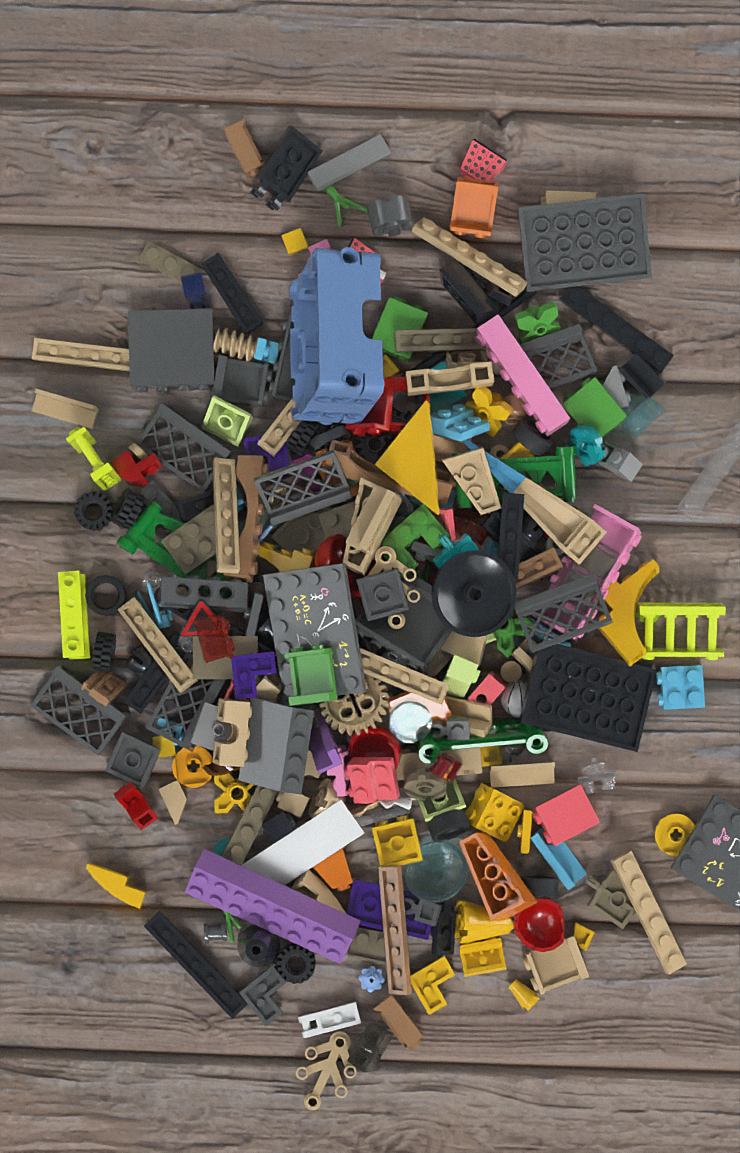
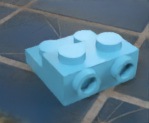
[431,404,490,441]
[656,665,705,710]

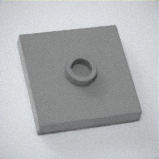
[190,702,232,751]

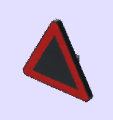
[180,599,228,637]

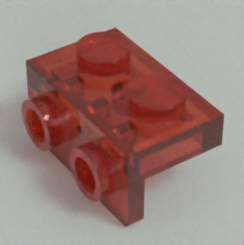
[194,614,235,663]

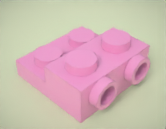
[327,745,351,797]

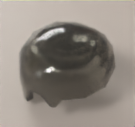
[499,743,526,763]

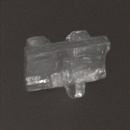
[576,758,617,794]

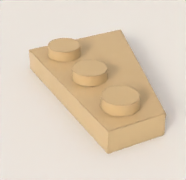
[442,447,501,515]

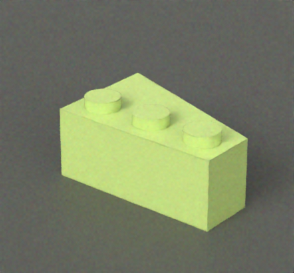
[442,655,480,699]

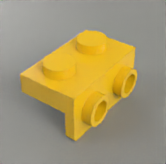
[459,937,506,977]

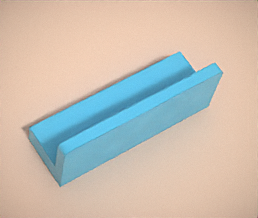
[530,828,586,890]

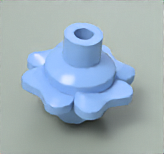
[359,966,385,992]

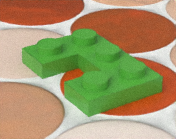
[379,504,451,578]

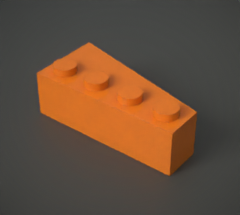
[459,833,538,921]

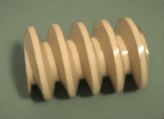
[213,327,260,362]

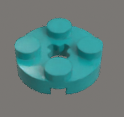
[567,424,605,466]

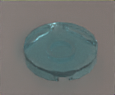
[389,701,432,743]

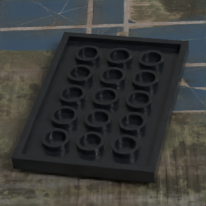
[518,639,657,752]

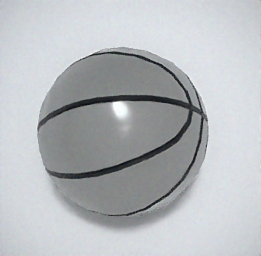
[501,680,528,718]

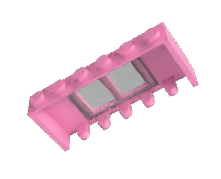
[532,504,642,642]

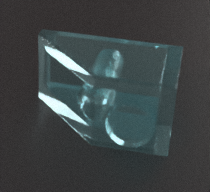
[620,397,664,440]

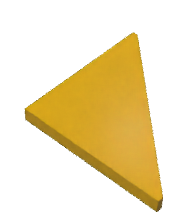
[375,401,440,515]

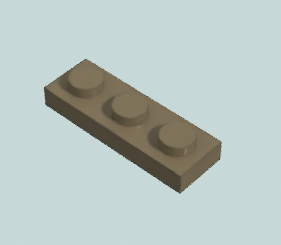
[139,241,204,290]

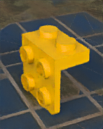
[465,783,524,842]

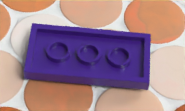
[346,879,437,940]

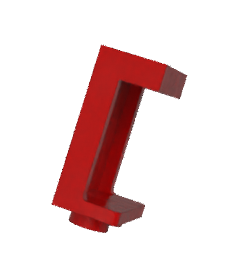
[345,378,395,436]

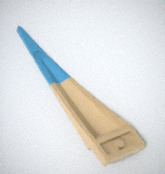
[463,439,607,565]

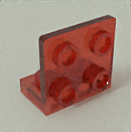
[453,503,501,546]

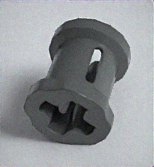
[204,922,227,943]

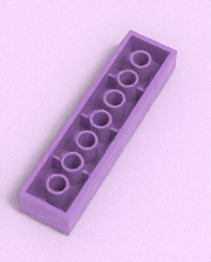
[185,849,360,964]

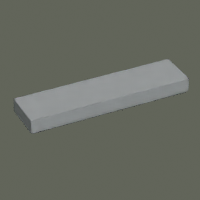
[307,135,391,191]

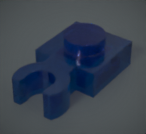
[181,272,206,309]

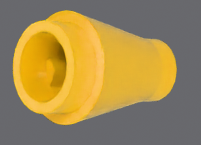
[508,979,540,1011]

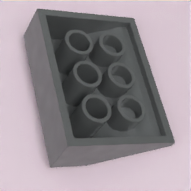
[238,697,314,795]

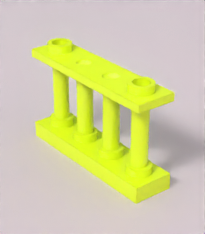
[66,427,122,491]
[58,571,91,660]
[638,602,726,660]

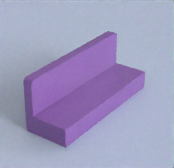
[309,710,342,774]

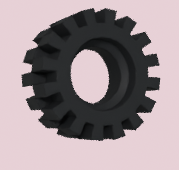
[286,420,321,456]
[111,488,144,529]
[74,491,114,531]
[92,632,116,672]
[277,944,316,984]

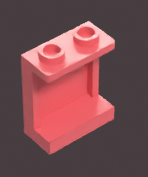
[532,784,600,846]

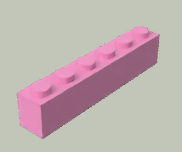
[475,315,570,436]

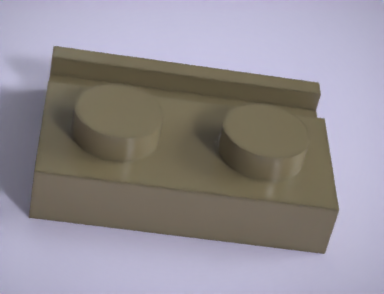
[348,927,386,965]

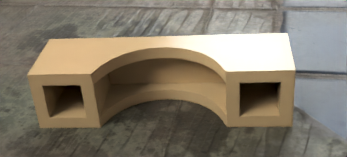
[405,361,494,396]

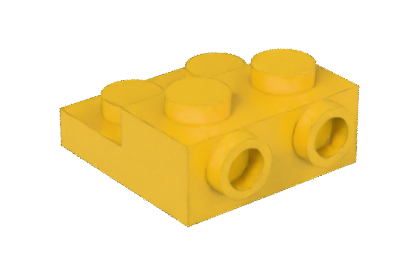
[372,815,423,866]

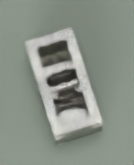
[347,1023,394,1073]

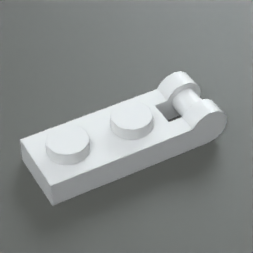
[298,1001,361,1038]

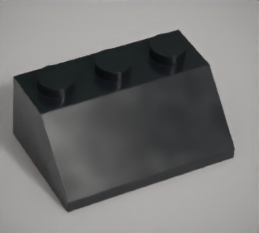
[439,262,500,327]

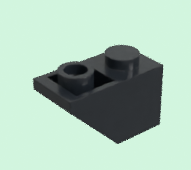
[262,811,297,843]

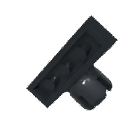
[480,510,545,580]
[123,633,191,714]

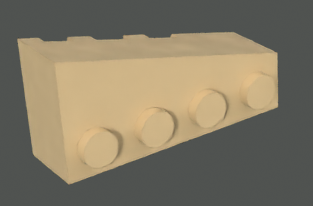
[343,478,402,576]
[395,747,482,780]

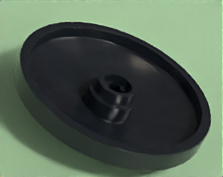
[431,551,517,637]

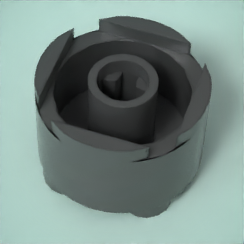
[367,196,414,237]

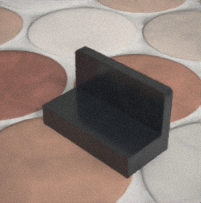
[619,352,666,400]

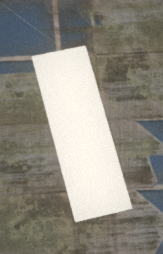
[241,800,364,885]

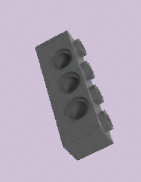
[159,574,248,612]

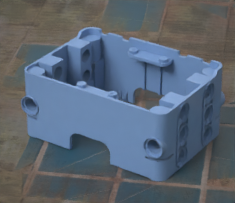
[289,247,384,425]

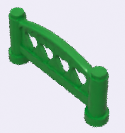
[452,446,577,508]
[116,501,230,616]
[418,718,548,763]

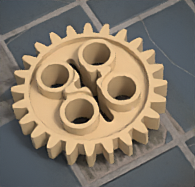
[320,674,390,736]

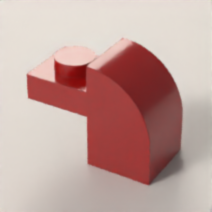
[110,451,163,487]
[114,782,158,830]

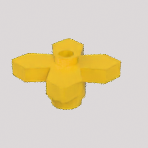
[465,387,514,437]
[214,773,254,813]

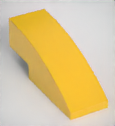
[86,863,147,909]

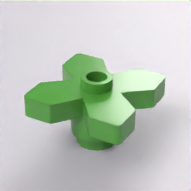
[515,301,561,344]
[494,610,534,658]

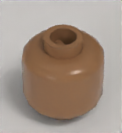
[502,392,527,425]

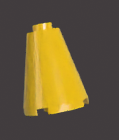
[455,900,514,944]

